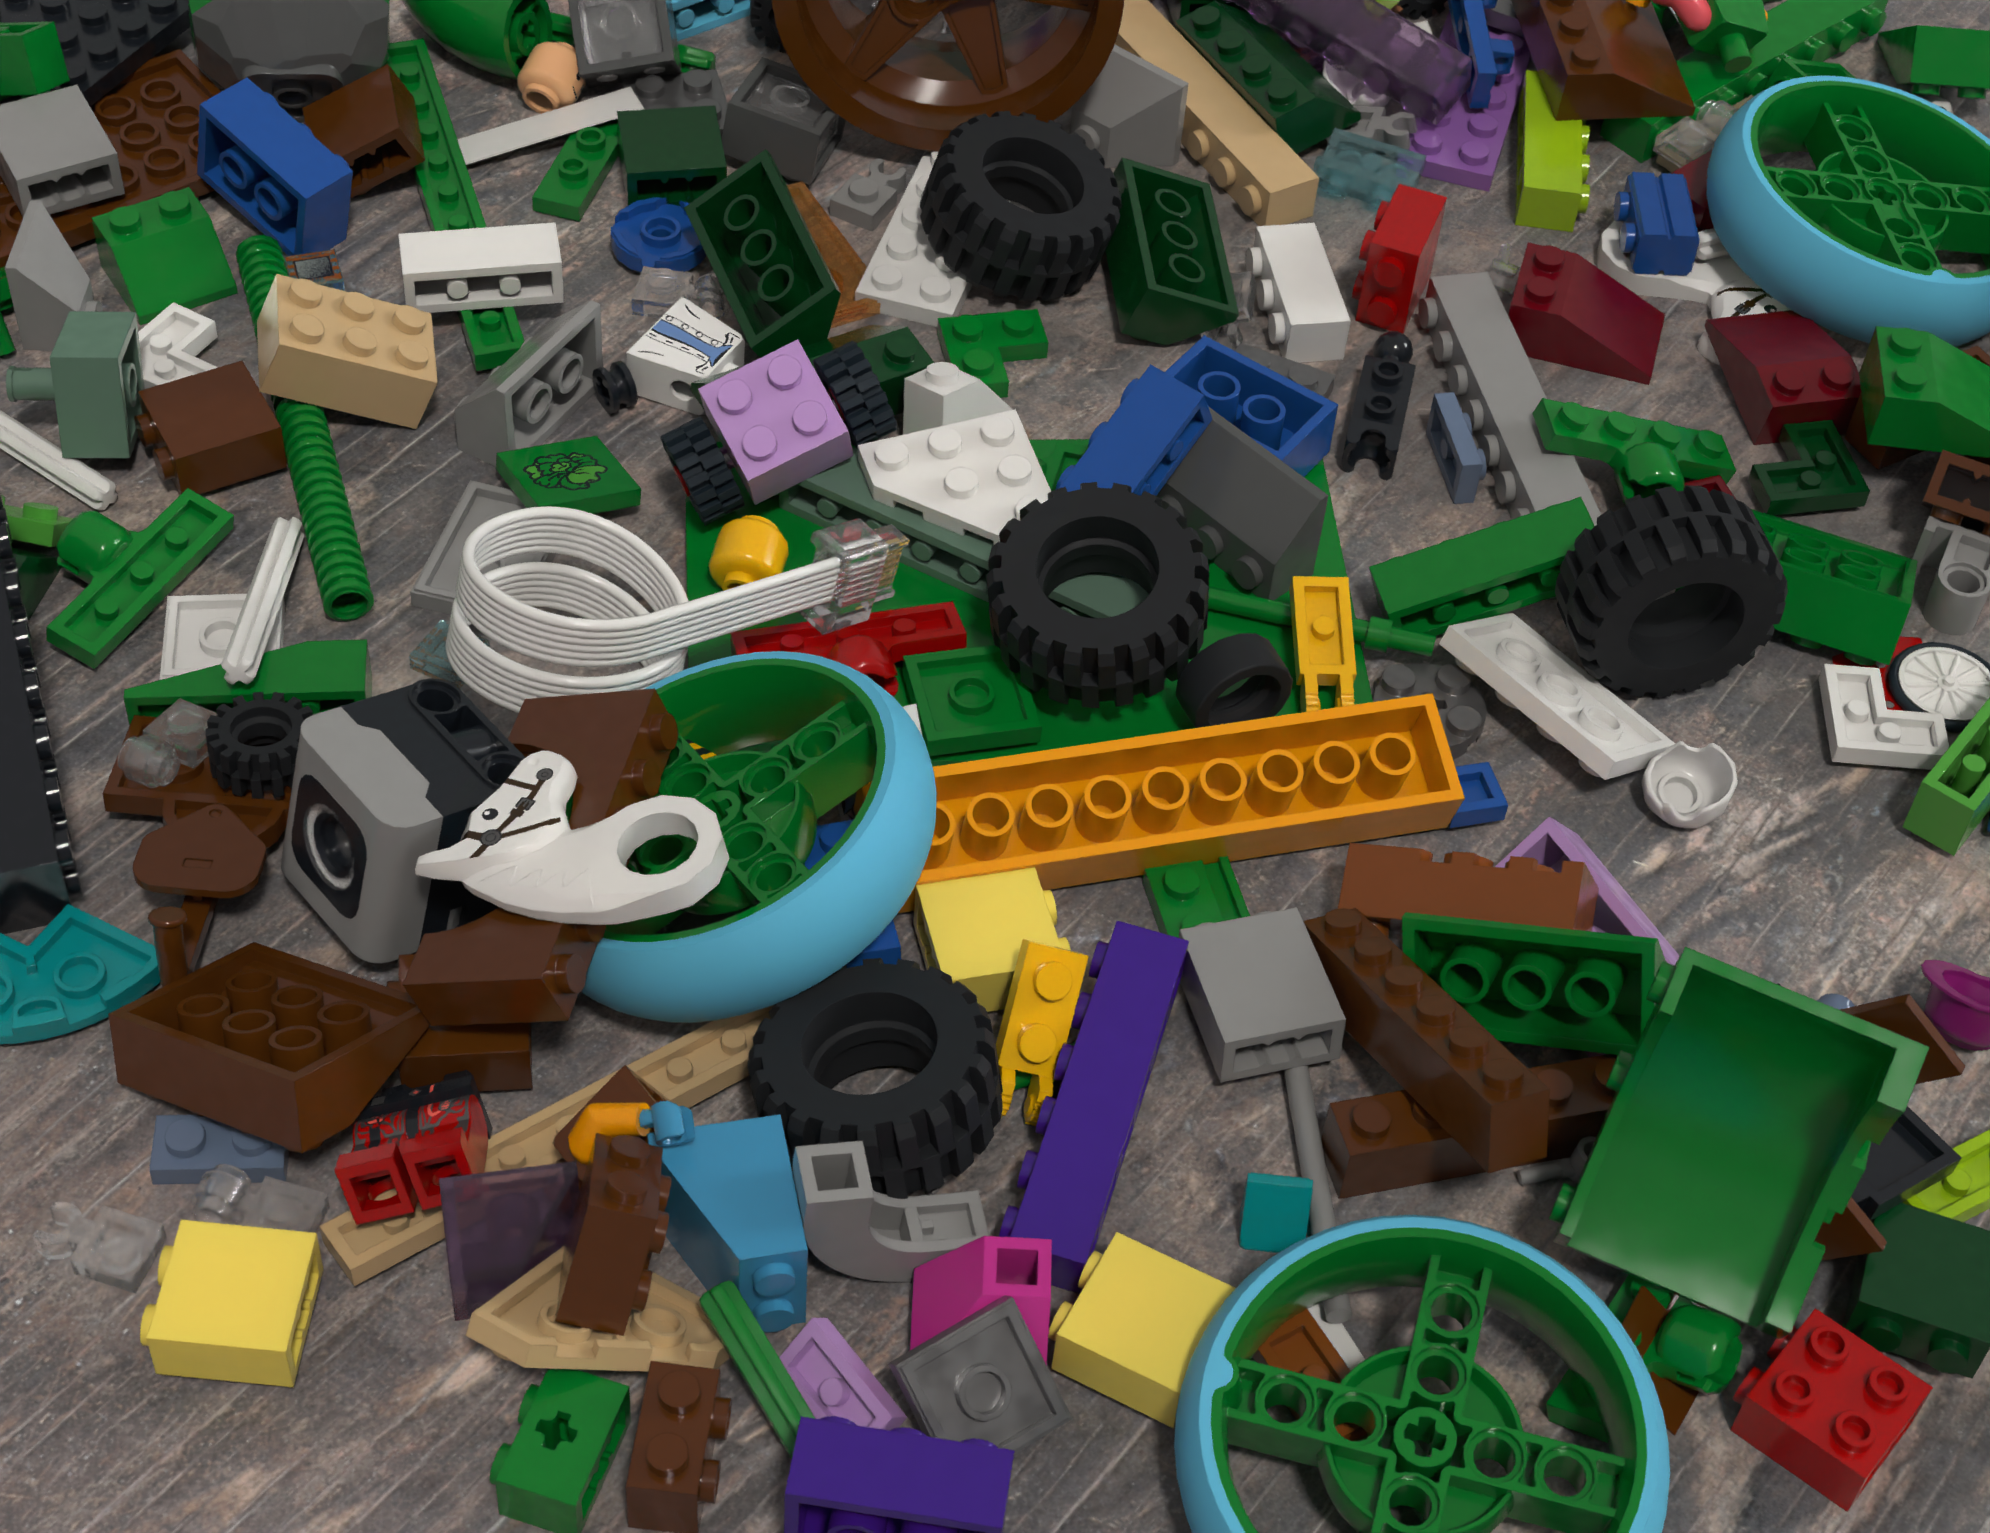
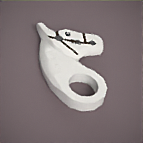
[1597,221,1790,365]
[415,751,729,925]

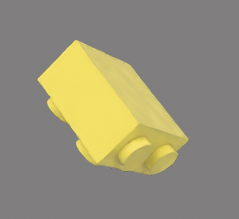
[913,867,1071,1012]
[140,1220,324,1387]
[1048,1232,1236,1428]

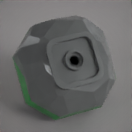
[188,0,389,122]

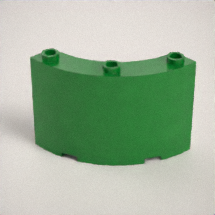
[1548,947,1929,1339]

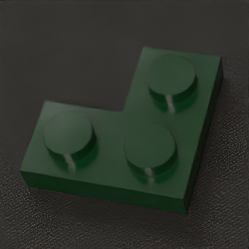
[1748,420,1870,516]

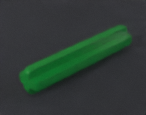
[699,1280,816,1459]

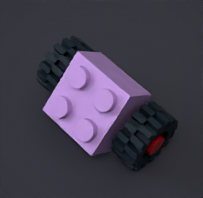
[660,339,897,526]

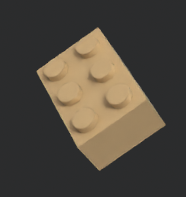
[257,274,438,429]

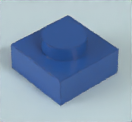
[1448,762,1508,828]

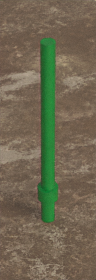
[1208,586,1436,657]

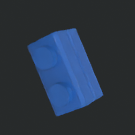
[1614,172,1700,276]

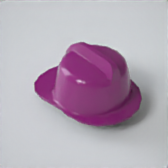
[1921,960,1990,1051]

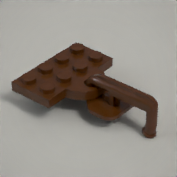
[103,715,292,987]

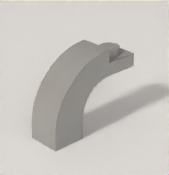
[792,1141,989,1282]

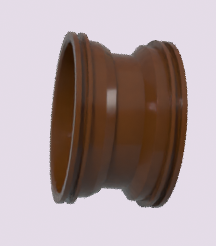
[772,0,1124,152]

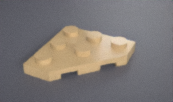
[466,1246,730,1372]

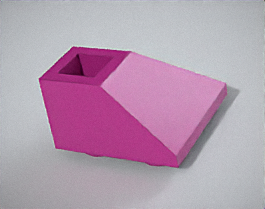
[910,1236,1052,1365]

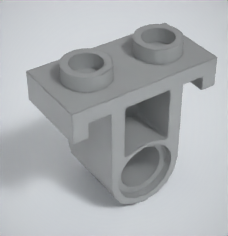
[1912,516,1990,635]

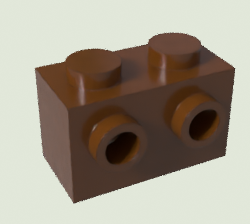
[626,1361,732,1533]

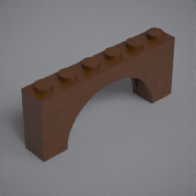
[403,688,678,1026]

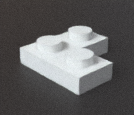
[138,302,218,389]
[1819,664,1949,770]

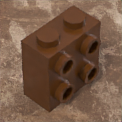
[303,64,425,199]
[134,360,287,495]
[1922,450,1990,536]
[387,954,533,1092]
[555,1133,672,1336]

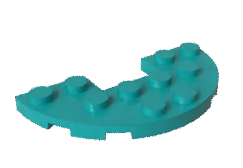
[0,904,160,1044]

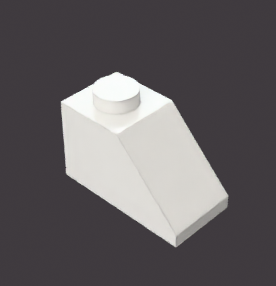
[903,362,1013,435]

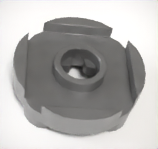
[1373,663,1486,760]

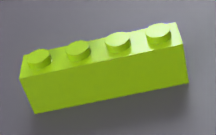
[1515,70,1590,232]

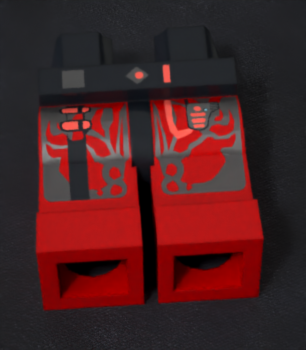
[334,1070,493,1225]

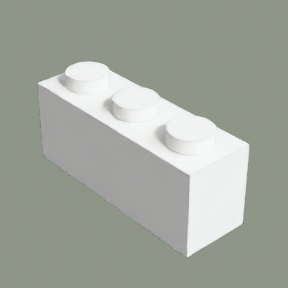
[398,222,564,313]
[1246,223,1351,363]

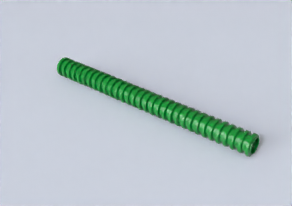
[236,235,374,621]

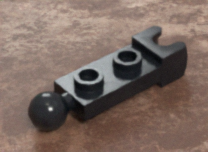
[1341,331,1416,480]

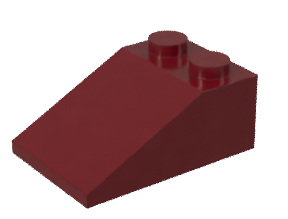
[1508,242,1665,385]
[1704,310,1861,445]

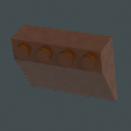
[1511,0,1695,121]
[109,942,430,1153]

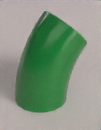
[402,0,552,80]

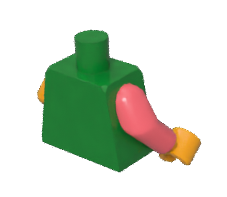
[1625,0,1769,73]

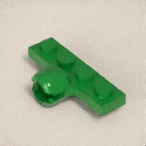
[1532,398,1736,505]
[46,488,234,669]
[1546,1274,1743,1443]

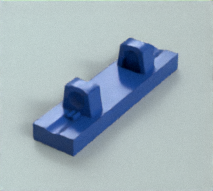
[1447,0,1515,108]

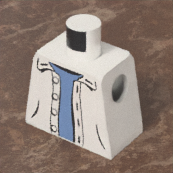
[626,297,745,416]

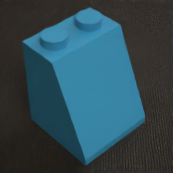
[647,1114,808,1332]

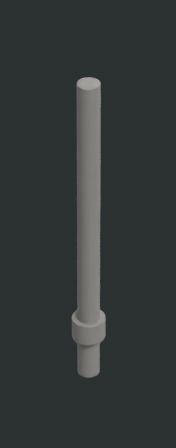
[1284,1065,1352,1324]

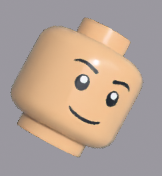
[517,41,587,114]

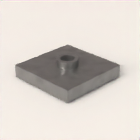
[888,1295,1073,1454]

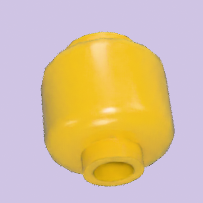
[709,515,788,591]

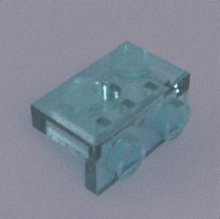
[1314,128,1426,210]

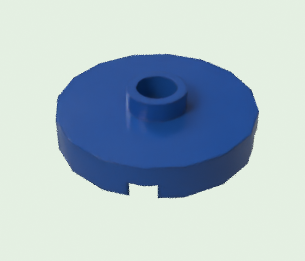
[611,197,707,275]

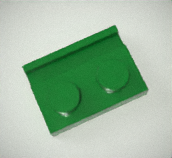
[1142,856,1250,938]

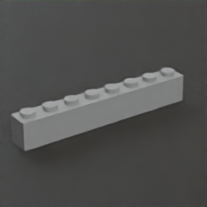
[1419,271,1601,600]

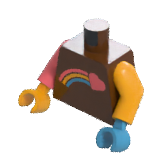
[543,1065,696,1218]

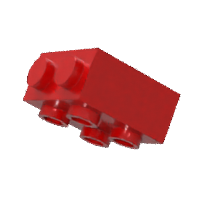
[1352,184,1447,334]
[1730,1308,1933,1512]

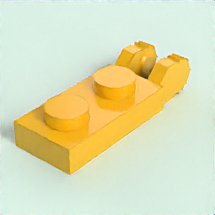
[1289,576,1357,712]
[996,939,1089,1126]

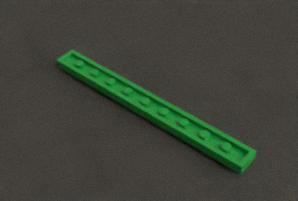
[385,38,525,371]

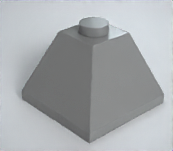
[1069,45,1189,167]
[5,200,103,351]

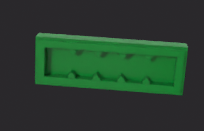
[532,119,619,222]

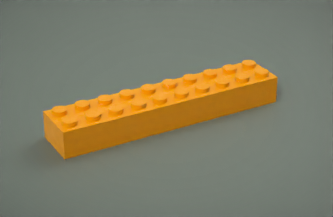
[854,693,1465,913]

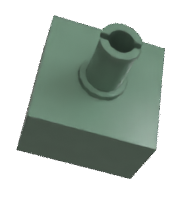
[6,311,145,458]

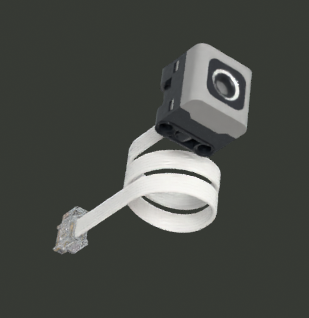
[281,506,910,963]

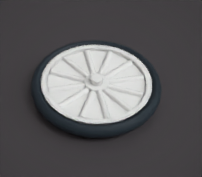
[1888,642,1990,733]

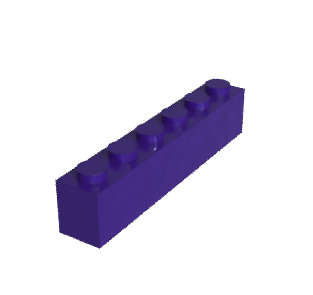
[999,921,1189,1294]

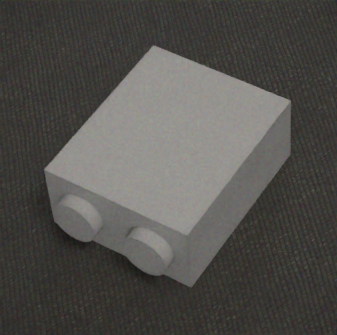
[0,85,125,217]
[1179,907,1346,1083]

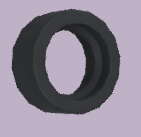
[1176,633,1293,728]

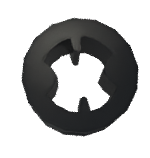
[592,361,638,414]

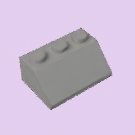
[454,300,603,467]

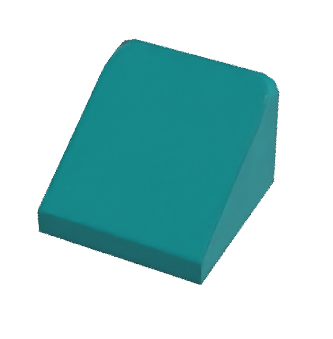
[1239,1172,1313,1253]

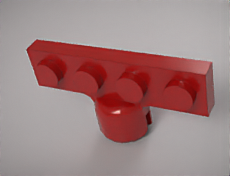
[730,601,967,697]

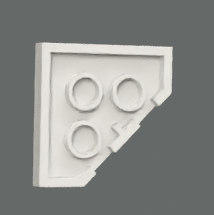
[858,409,1051,546]

